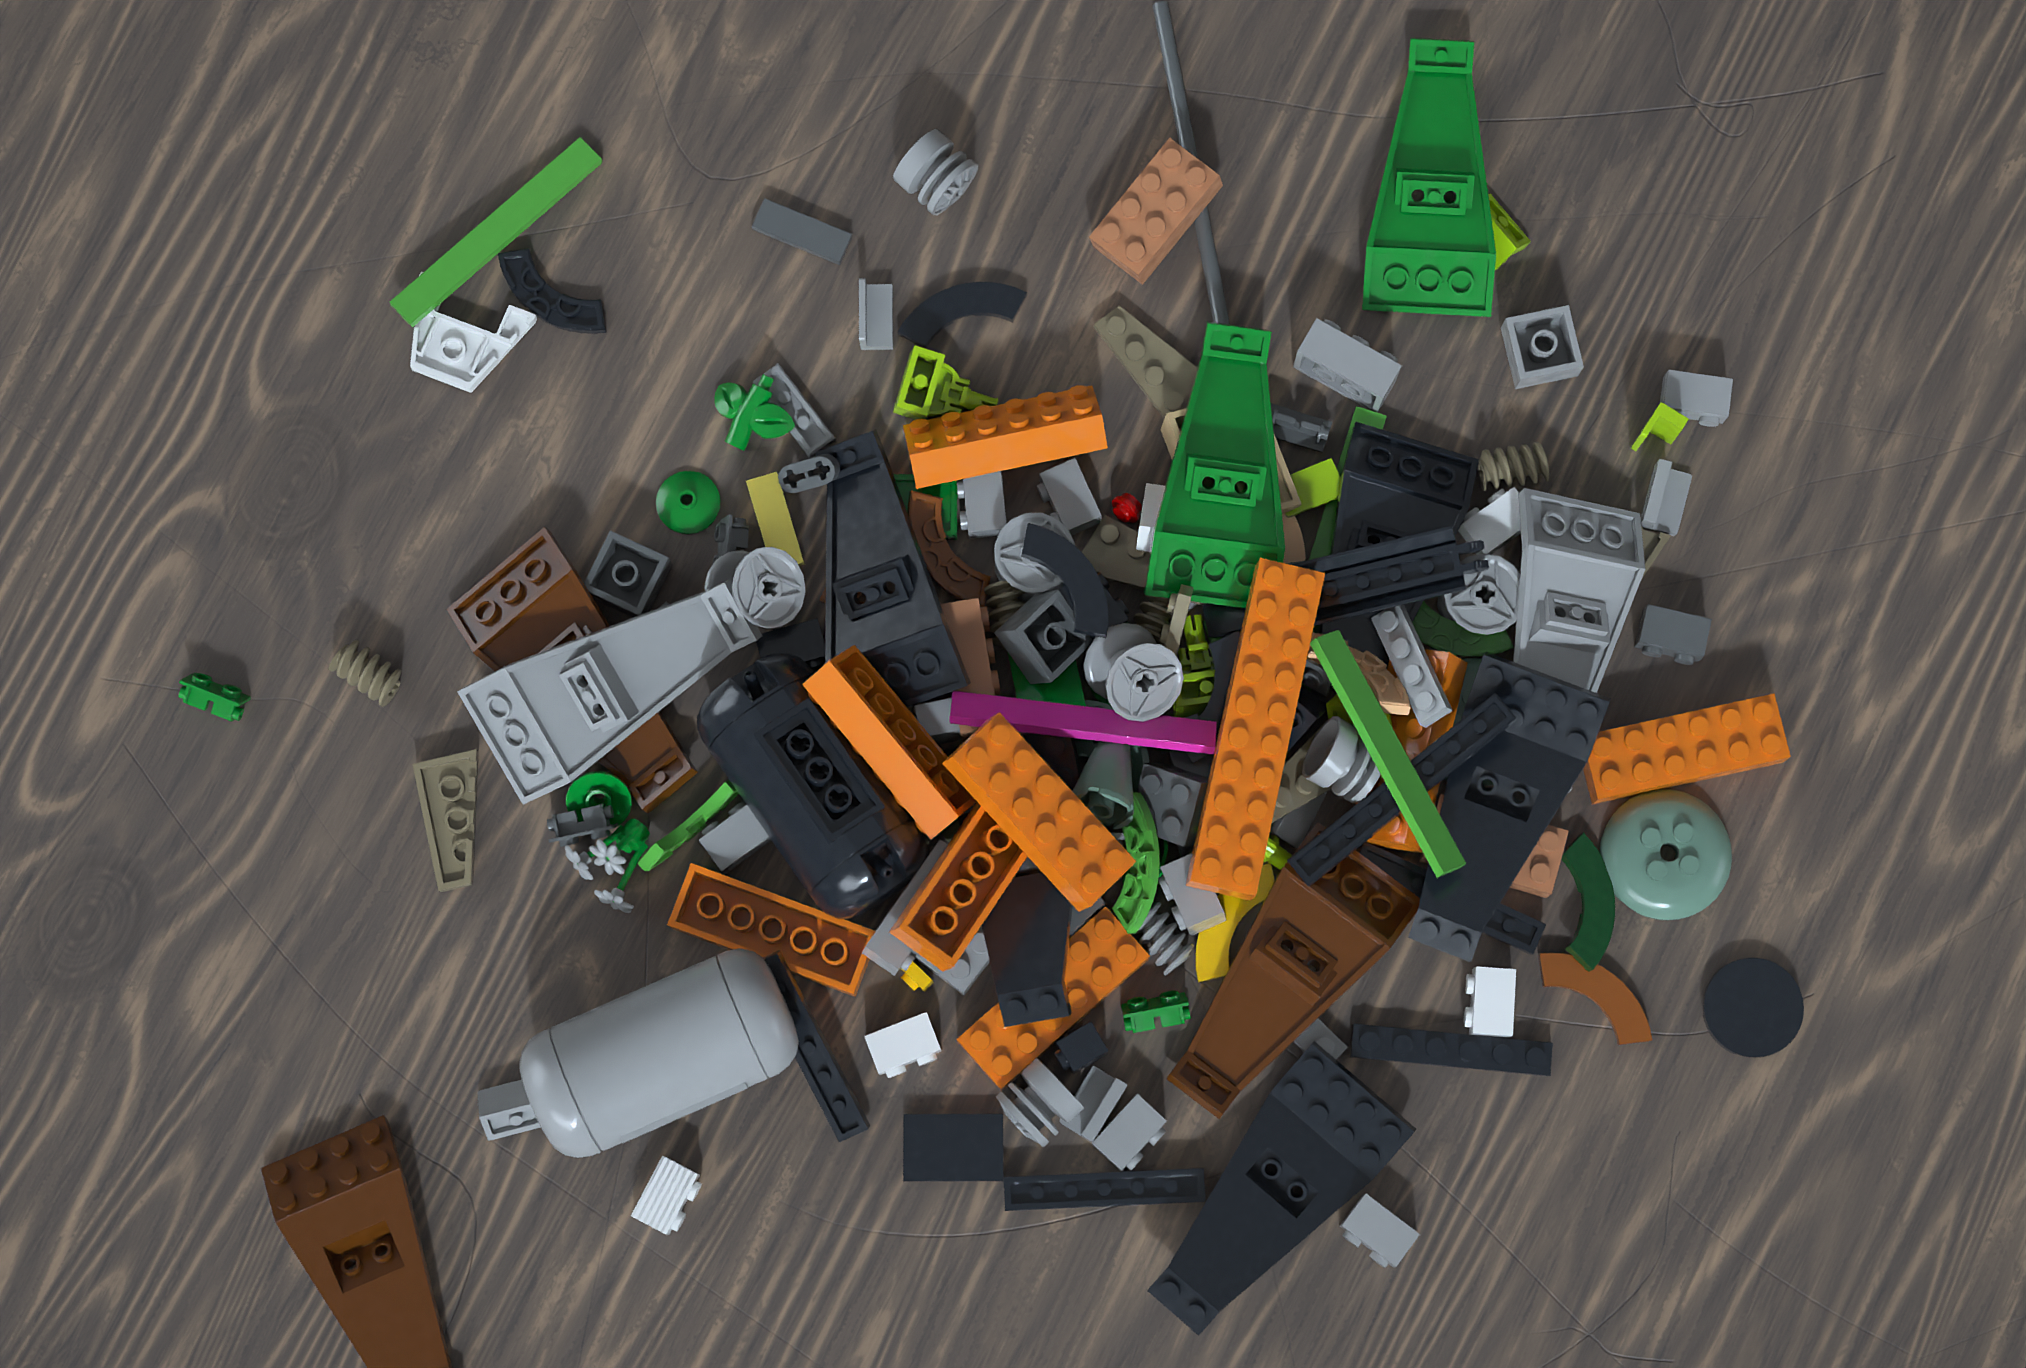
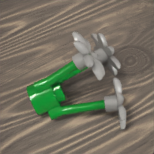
[565,818,650,913]

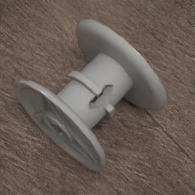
[994,513,1075,602]
[704,547,806,629]
[1437,553,1520,635]
[1083,623,1184,722]

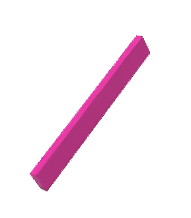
[949,691,1217,754]

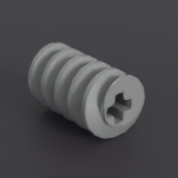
[1132,901,1194,976]

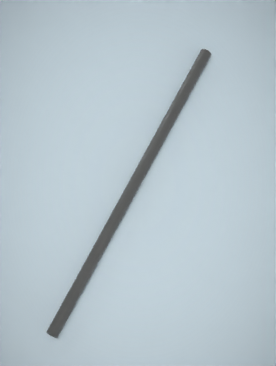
[1152,1,1230,324]

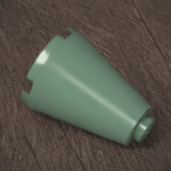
[1072,741,1134,829]

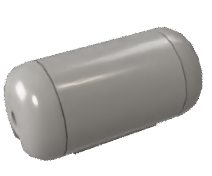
[519,948,799,1158]

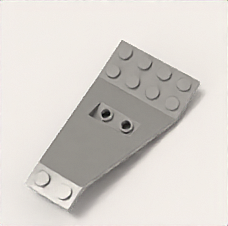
[1513,488,1645,793]
[457,579,762,805]

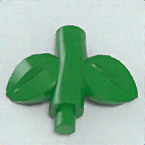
[714,374,795,451]

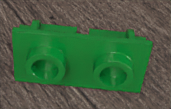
[179,673,251,722]
[1120,990,1191,1033]

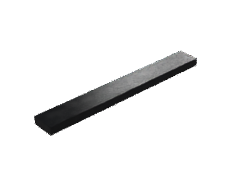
[1287,693,1517,887]

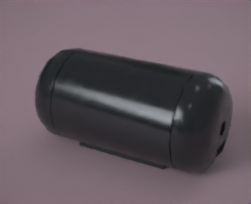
[697,653,930,919]

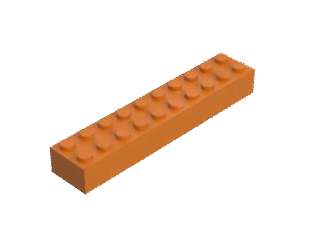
[1185,558,1325,901]

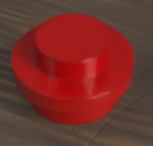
[1112,493,1142,523]

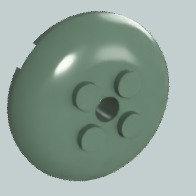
[1599,789,1732,921]

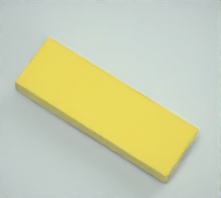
[746,472,805,566]

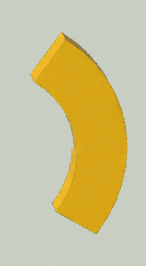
[1195,863,1275,983]

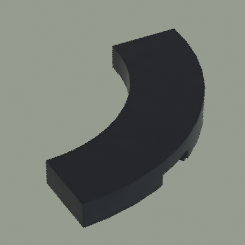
[498,248,607,334]
[897,282,1027,349]
[1021,523,1109,638]
[1186,630,1240,763]

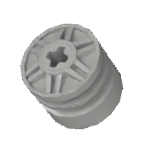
[893,129,978,215]
[1302,716,1380,803]
[996,1058,1084,1147]

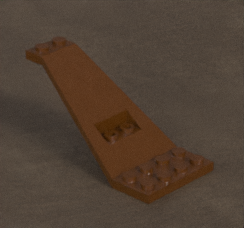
[446,527,698,814]
[1166,822,1420,1119]

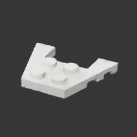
[410,271,537,393]

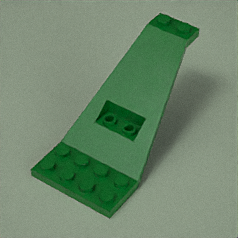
[1362,37,1496,317]
[1144,321,1285,608]

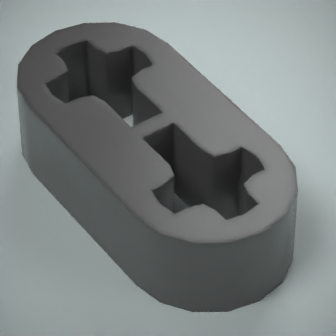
[778,454,840,493]

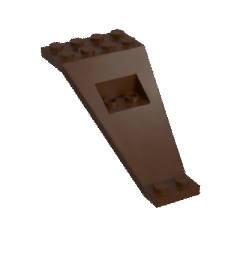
[261,1115,452,1368]

